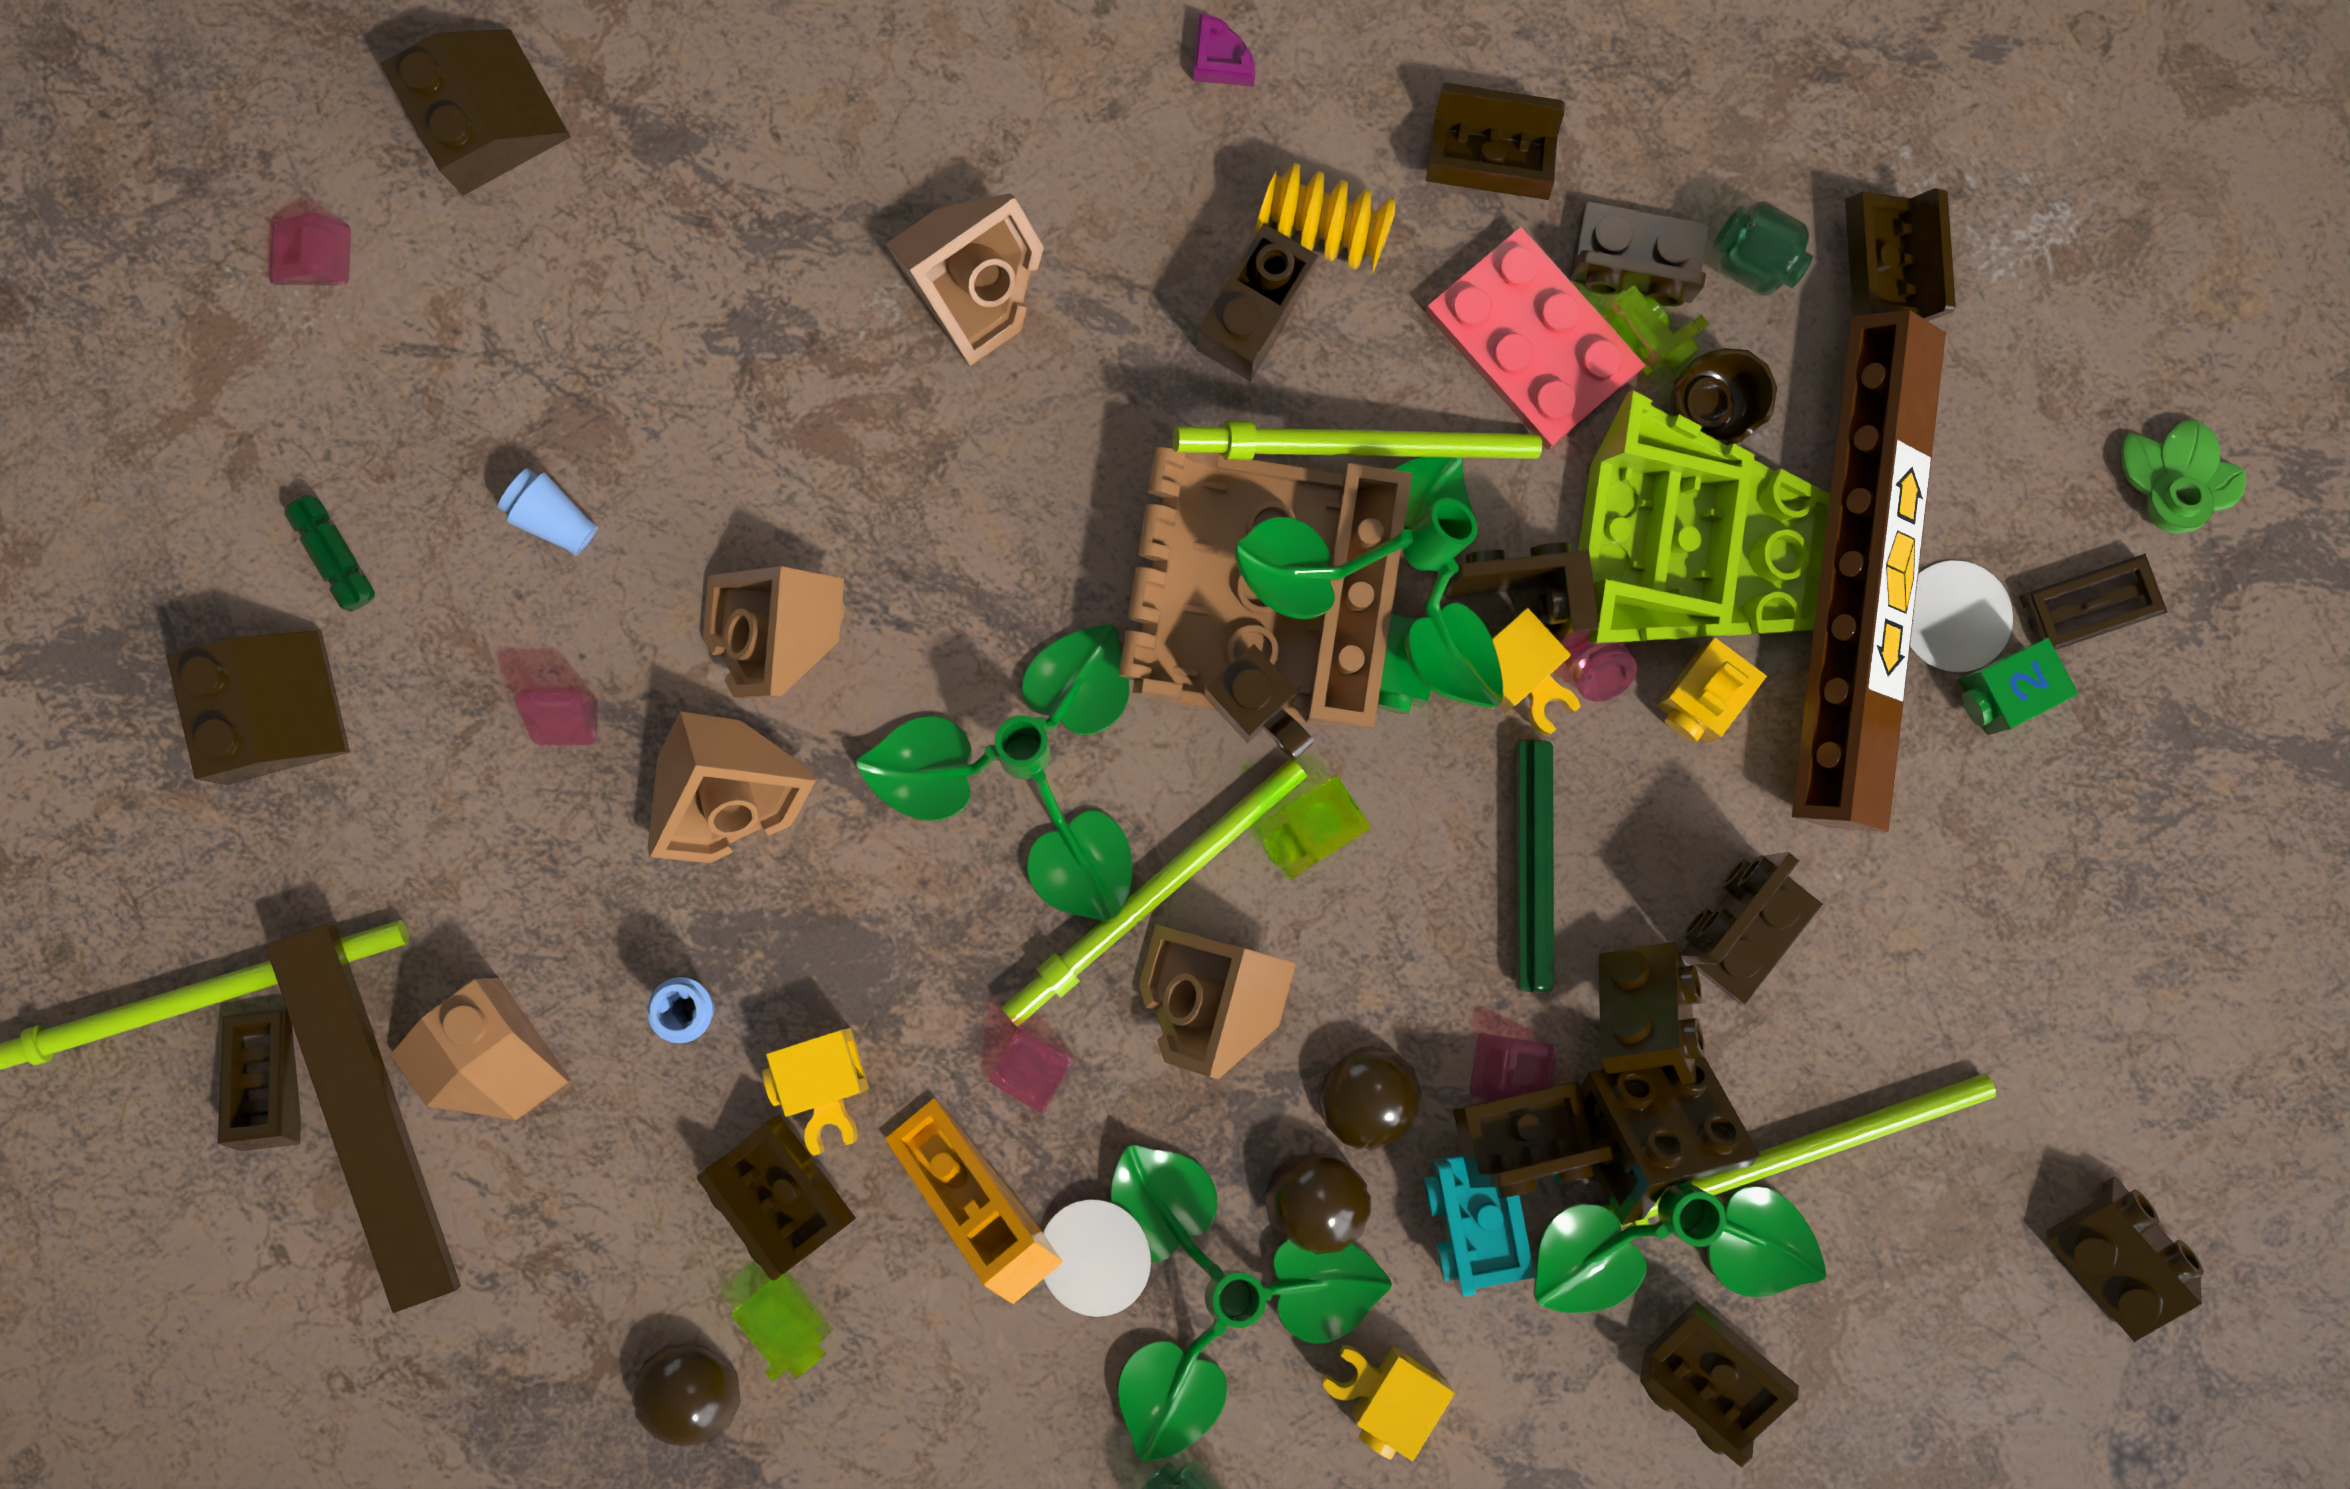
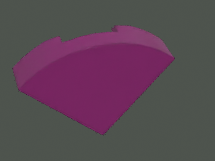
[1193,13,1255,87]

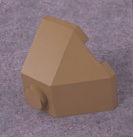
[886,193,1044,366]
[703,566,844,699]
[647,712,816,863]
[1138,924,1296,1079]
[390,978,572,1120]

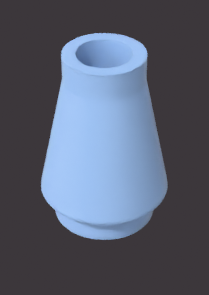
[497,468,598,556]
[647,977,715,1043]

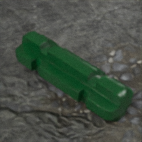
[284,495,375,612]

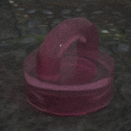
[1565,641,1637,702]

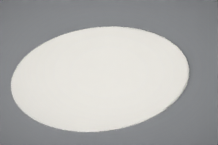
[1910,560,2013,672]
[1043,1200,1151,1317]

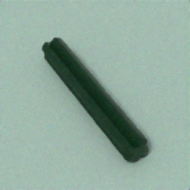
[1515,739,1554,992]

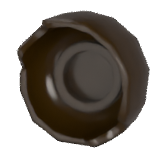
[1671,348,1777,445]
[1319,1046,1422,1151]
[1265,1153,1371,1255]
[632,1344,741,1446]

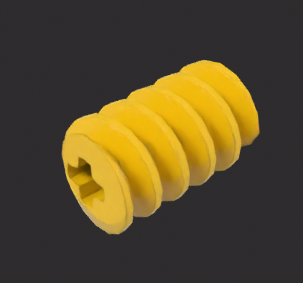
[1255,162,1395,275]

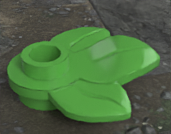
[2121,418,2246,534]

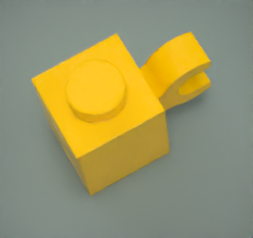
[1489,608,1581,736]
[1656,638,1767,743]
[762,1028,869,1156]
[1321,1345,1455,1462]

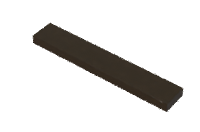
[265,922,461,1313]

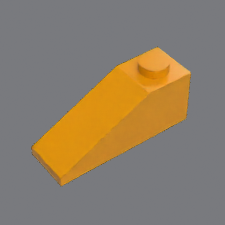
[885,1098,1063,1304]

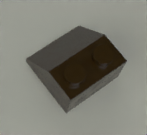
[380,29,571,196]
[166,630,350,785]

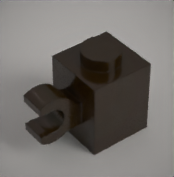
[1204,644,1315,762]

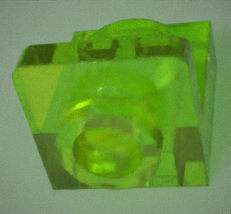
[1602,285,1709,376]
[1257,775,1372,880]
[730,1271,833,1382]

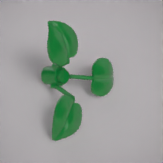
[1234,457,1503,708]
[857,624,1133,921]
[1533,1068,1826,1313]
[1111,1145,1392,1462]

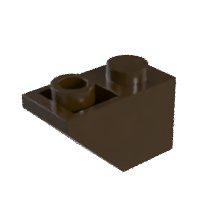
[1197,224,1318,382]

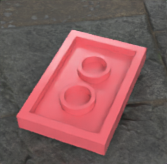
[1425,227,1645,451]

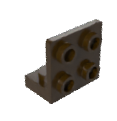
[1445,542,1599,647]
[1680,852,1823,1004]
[1580,1056,1759,1225]

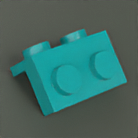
[1423,1154,1535,1297]

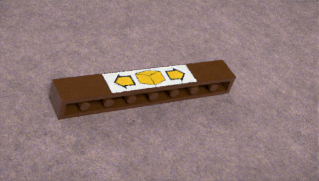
[1792,310,1946,832]

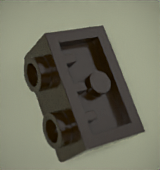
[1569,201,1710,307]

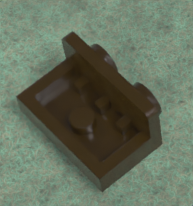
[1426,83,1565,200]
[1845,188,1956,321]
[1599,941,1705,1084]
[1453,1082,1614,1198]
[697,1114,856,1281]
[2047,1176,2204,1342]
[1640,1301,1799,1467]

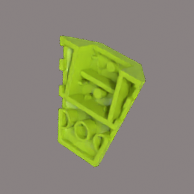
[1578,390,1830,644]

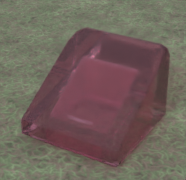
[269,213,351,286]
[516,690,598,745]
[988,1026,1076,1114]
[1470,1033,1557,1100]

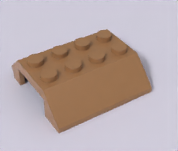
[1118,442,1412,729]

